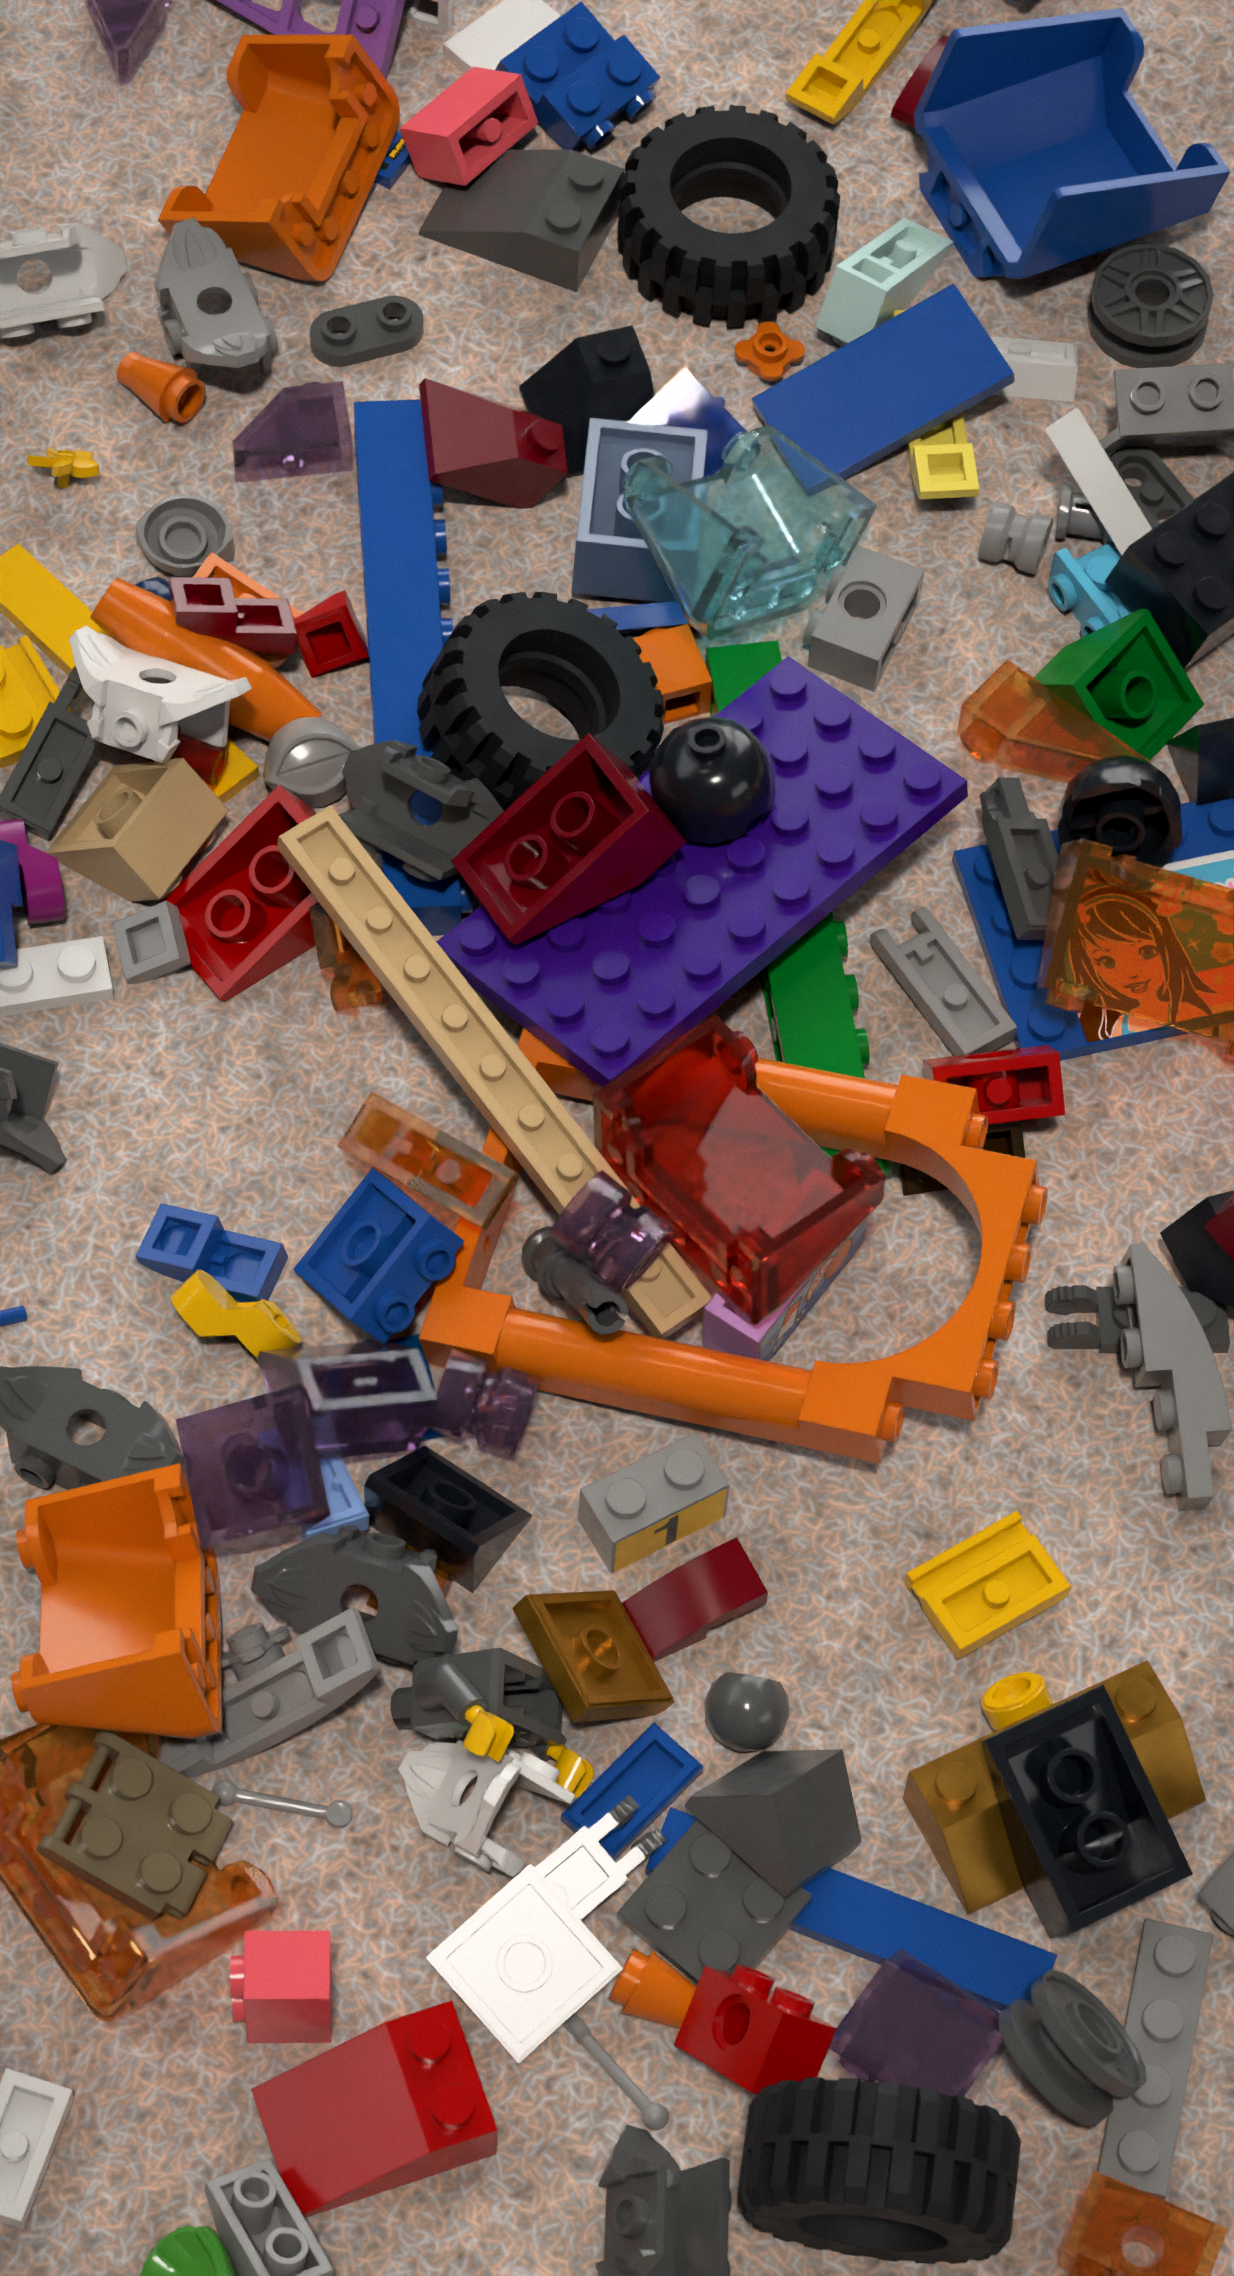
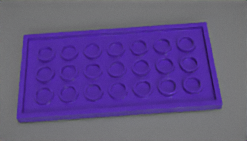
[437,656,968,1096]

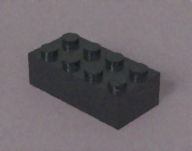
[1104,472,1234,669]

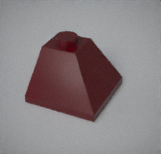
[419,378,568,509]

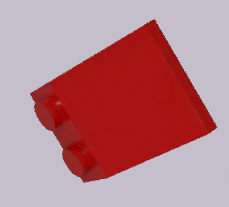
[162,784,340,1002]
[251,2000,498,2218]

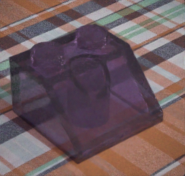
[176,1384,331,1557]

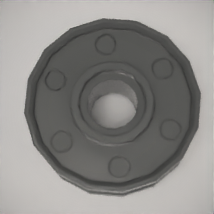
[1087,243,1214,369]
[998,1969,1147,2127]

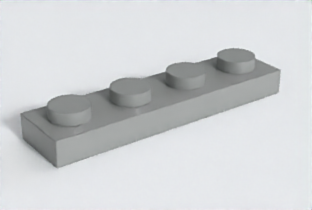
[1094,1918,1214,2203]

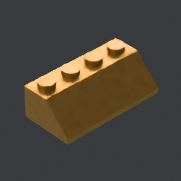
[903,1660,1206,1915]

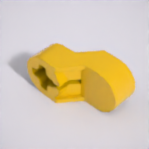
[170,1270,302,1368]

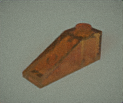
[957,659,1151,784]
[337,1091,520,1231]

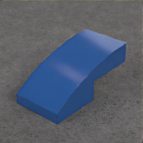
[135,1203,288,1302]

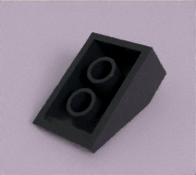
[980,1684,1193,1939]

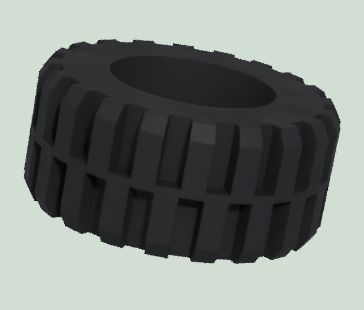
[617,105,840,328]
[417,592,665,811]
[737,2077,1021,2264]

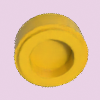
[981,1672,1053,1730]

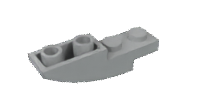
[1113,1243,1232,1511]
[204,2158,334,2276]

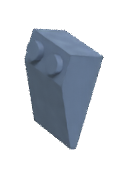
[571,418,708,602]

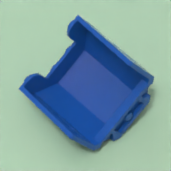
[914,8,1230,279]

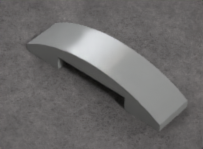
[128,1607,380,1779]

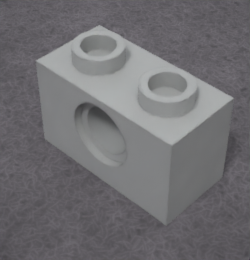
[803,545,924,692]

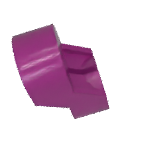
[0,819,65,924]

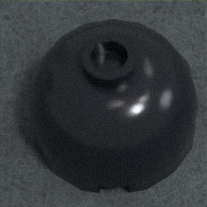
[649,717,776,844]
[1058,755,1182,881]

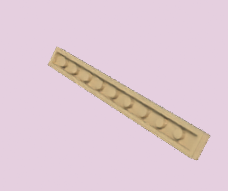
[277,805,712,1339]

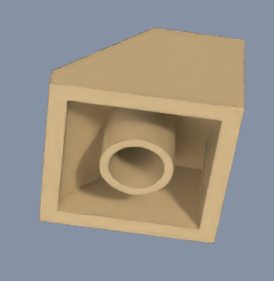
[45,758,229,902]

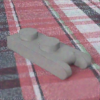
[870,907,1017,1056]

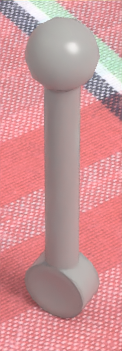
[211,1779,353,1828]
[563,2013,669,2131]

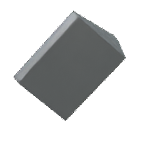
[684,1749,862,1898]

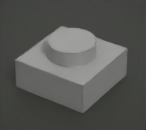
[112,901,191,984]

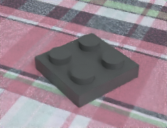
[617,1819,812,1985]

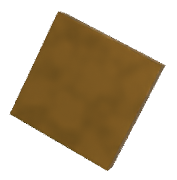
[512,1590,674,1722]

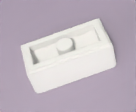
[990,336,1078,402]

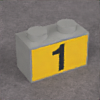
[578,1432,729,1573]

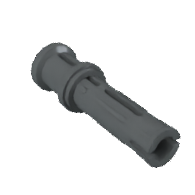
[521,1226,628,1334]

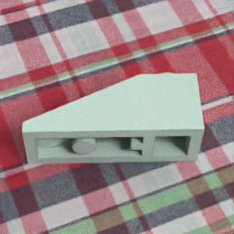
[815,217,954,346]

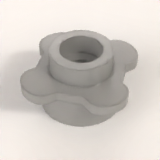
[221,1623,290,1681]

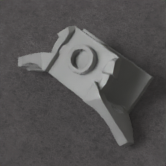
[154,218,278,377]
[1099,363,1234,457]

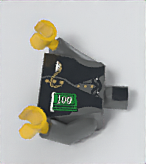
[390,1648,595,1798]

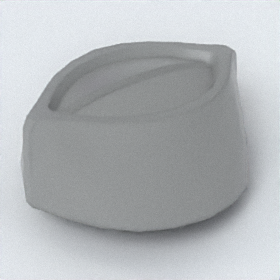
[136,495,235,577]
[263,717,362,808]

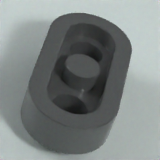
[310,296,424,367]
[1109,446,1194,529]

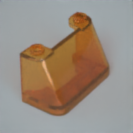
[1036,839,1234,1057]
[0,1724,281,2022]

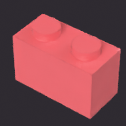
[399,67,539,186]
[230,1931,332,2043]

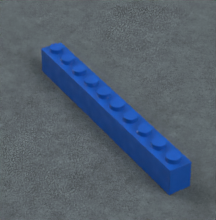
[354,399,473,936]

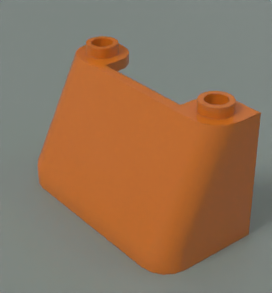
[158,34,400,281]
[11,1463,222,1739]

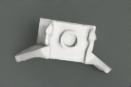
[0,223,128,338]
[69,625,252,764]
[398,1740,575,1877]

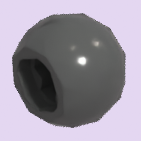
[705,1672,789,1752]

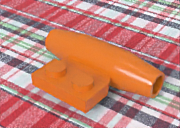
[90,552,322,742]

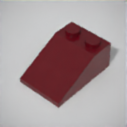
[451,733,686,945]

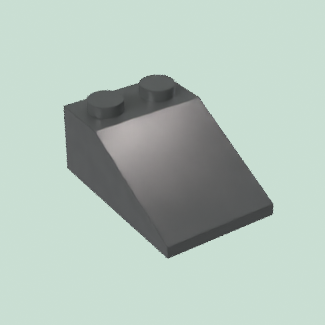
[419,150,624,292]

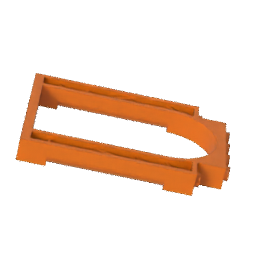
[418,1028,1048,1464]

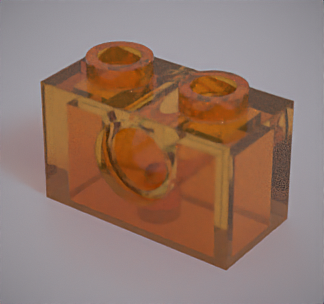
[1057,2171,1228,2276]

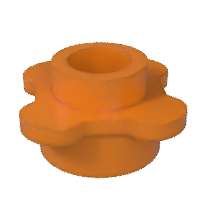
[735,321,805,381]

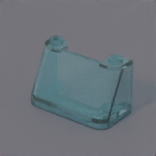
[622,424,878,640]

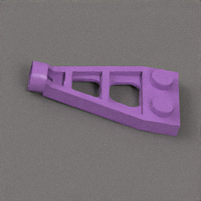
[217,0,405,79]

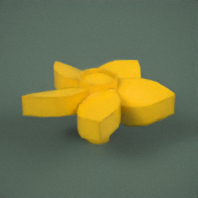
[27,446,99,488]

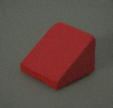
[293,590,368,678]

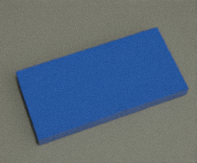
[752,283,1015,496]

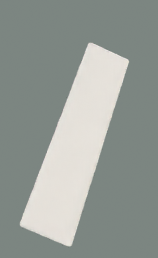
[1045,408,1152,556]

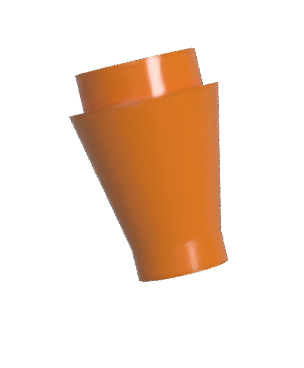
[117,351,206,423]
[608,1948,697,2029]

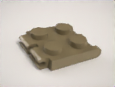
[36,1730,233,1920]

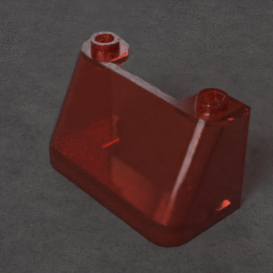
[592,1014,885,1325]

